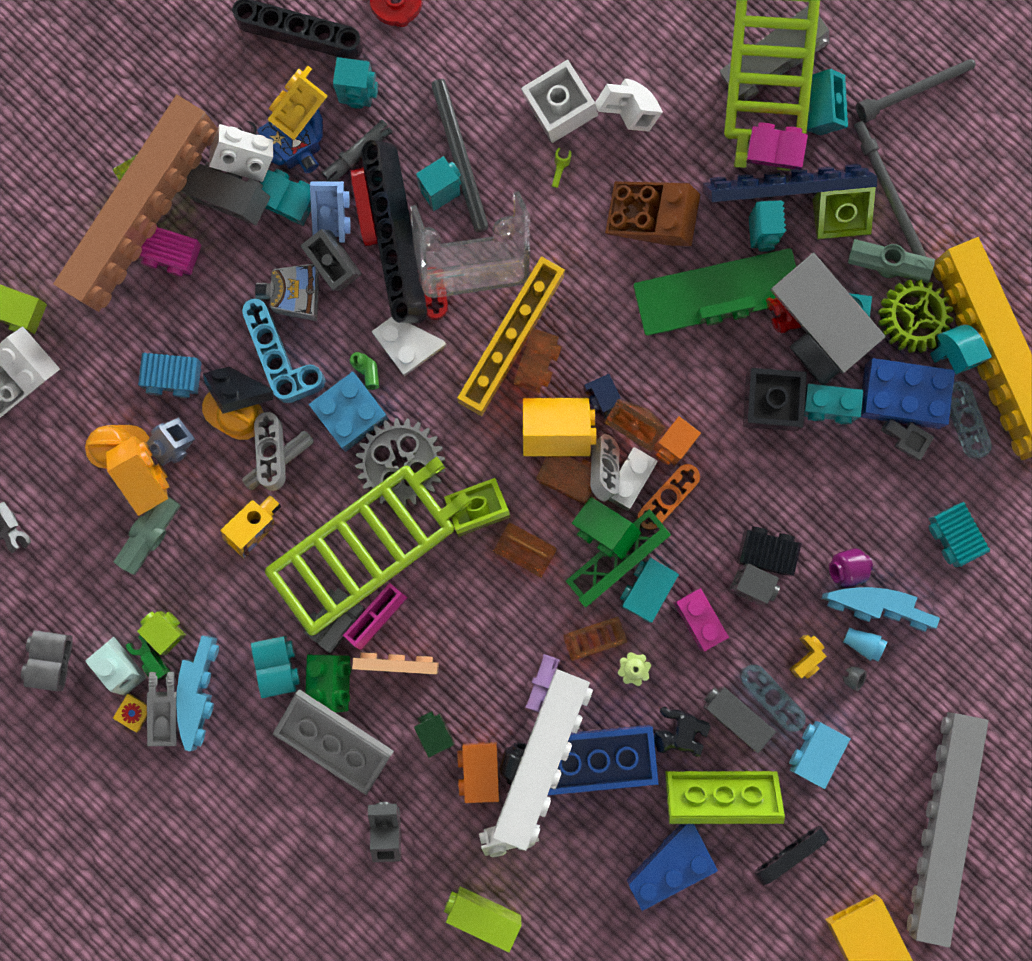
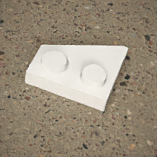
[372,317,447,377]

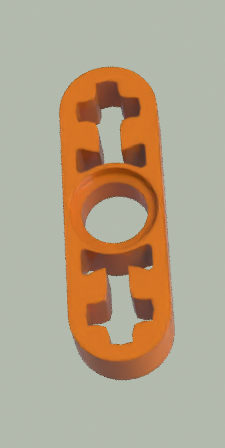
[637,464,700,530]

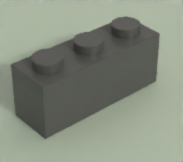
[181,162,270,226]

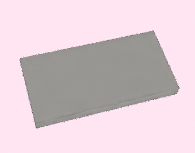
[770,252,886,373]
[273,689,394,795]

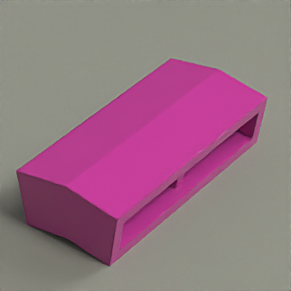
[343,583,408,650]

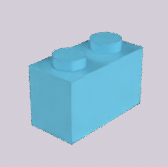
[789,721,850,789]

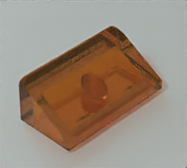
[493,523,557,578]

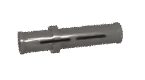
[321,119,393,182]

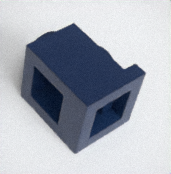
[583,374,623,420]

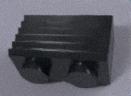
[736,526,802,577]

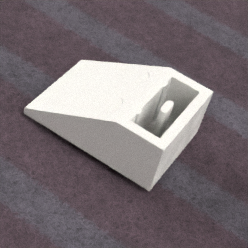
[0,327,60,418]

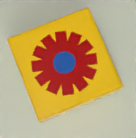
[113,694,147,733]

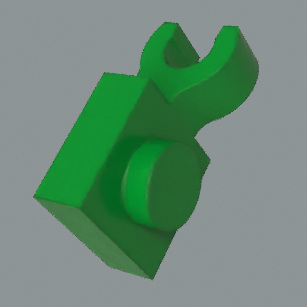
[126,635,170,680]

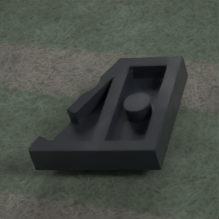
[203,367,274,414]

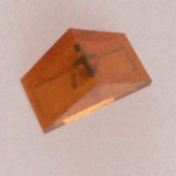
[604,399,666,452]

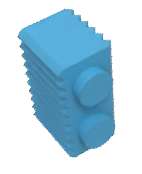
[138,353,202,398]

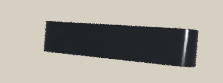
[232,0,363,59]

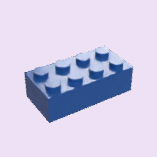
[548,725,659,795]

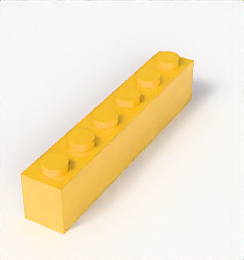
[457,256,565,416]

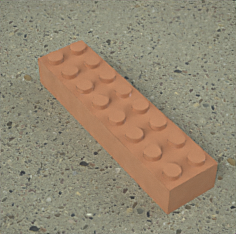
[53,94,218,312]

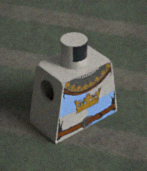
[255,264,319,321]

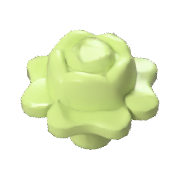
[618,652,651,686]

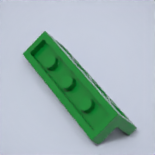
[566,509,671,608]

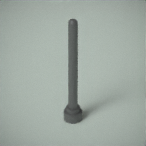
[856,59,976,123]

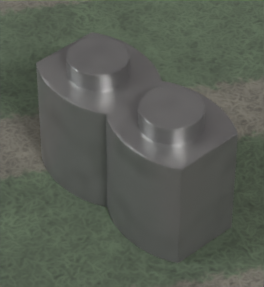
[21,630,73,691]

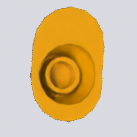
[202,392,264,440]
[85,425,150,469]

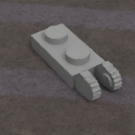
[147,672,177,746]

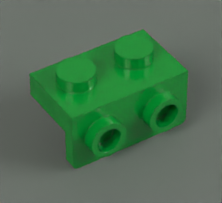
[305,654,351,712]

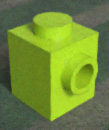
[137,611,186,655]

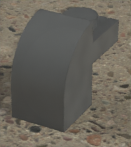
[368,802,401,862]

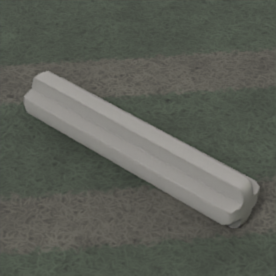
[242,431,314,490]

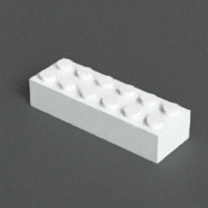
[493,669,593,851]

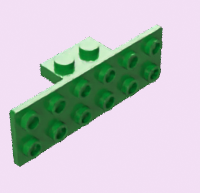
[633,248,796,336]

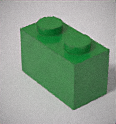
[571,497,641,560]

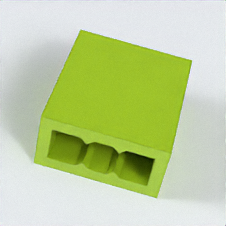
[444,886,522,953]

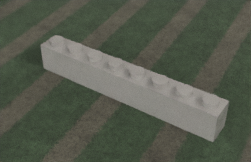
[907,712,989,948]

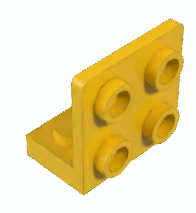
[267,66,328,140]

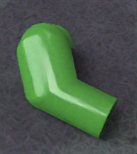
[350,352,379,390]

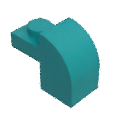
[930,324,992,375]

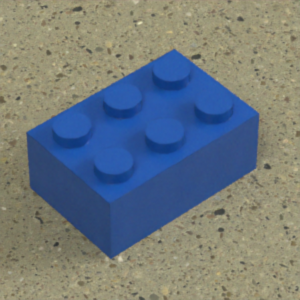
[861,358,955,429]

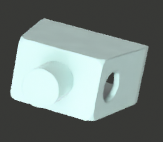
[85,637,147,696]

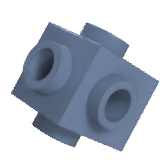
[146,417,195,466]

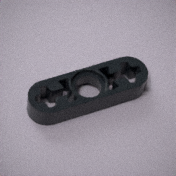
[754,826,829,886]

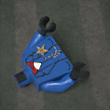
[238,109,323,174]

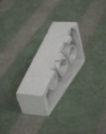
[720,6,829,101]

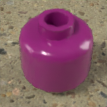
[829,548,873,588]

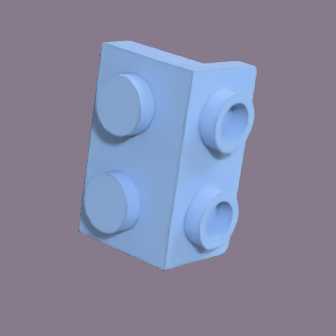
[310,182,351,243]

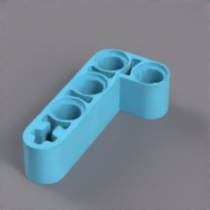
[242,299,326,403]

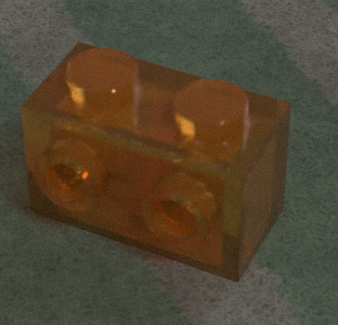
[515,328,562,394]

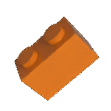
[653,416,701,466]
[457,742,499,803]

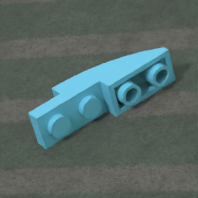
[821,587,940,632]
[176,636,219,752]

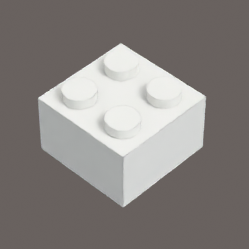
[521,60,598,143]

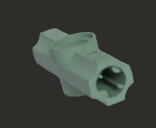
[848,239,935,283]
[113,497,181,575]

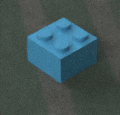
[309,371,389,452]

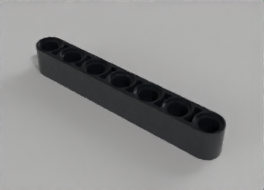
[361,140,427,324]

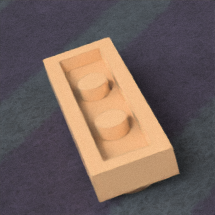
[352,652,439,674]

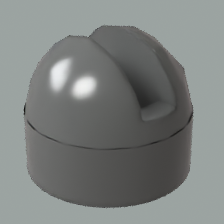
[843,666,867,691]

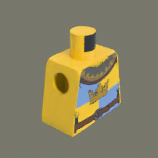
[220,495,281,559]

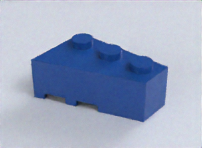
[626,824,718,911]

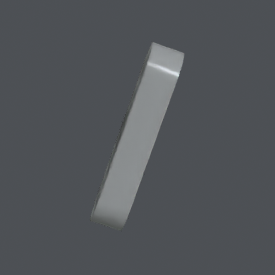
[254,412,286,491]
[590,434,620,501]

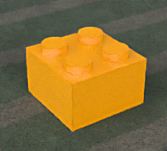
[106,436,169,516]

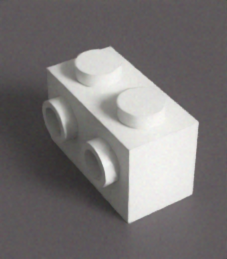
[209,124,273,182]

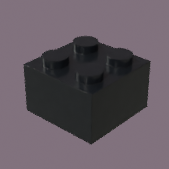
[743,368,807,431]

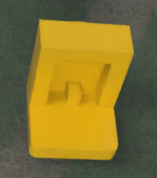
[789,635,827,679]

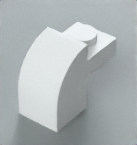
[595,78,662,131]

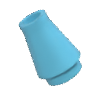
[843,628,888,661]

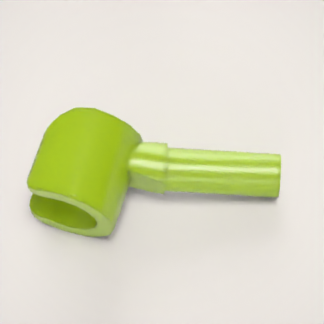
[552,148,571,188]

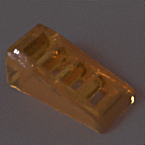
[563,616,628,661]

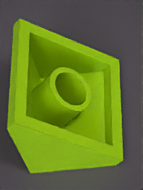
[812,187,876,239]
[444,478,510,537]

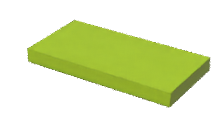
[665,771,785,824]

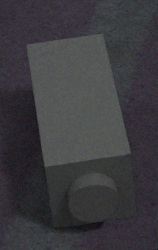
[703,686,776,753]

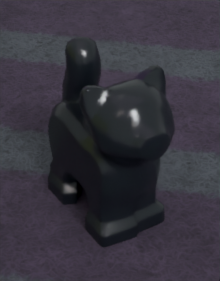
[653,706,710,757]

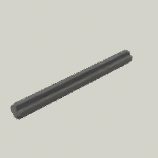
[431,79,488,233]

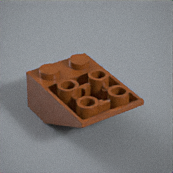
[605,181,701,246]

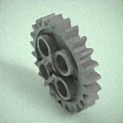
[355,418,445,508]

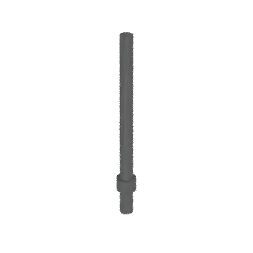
[854,121,927,257]

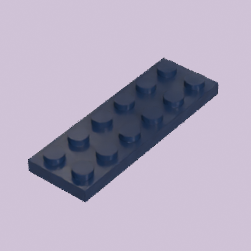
[703,164,877,202]

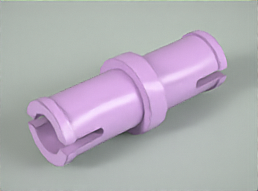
[525,654,560,712]

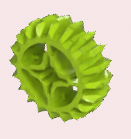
[878,279,954,353]

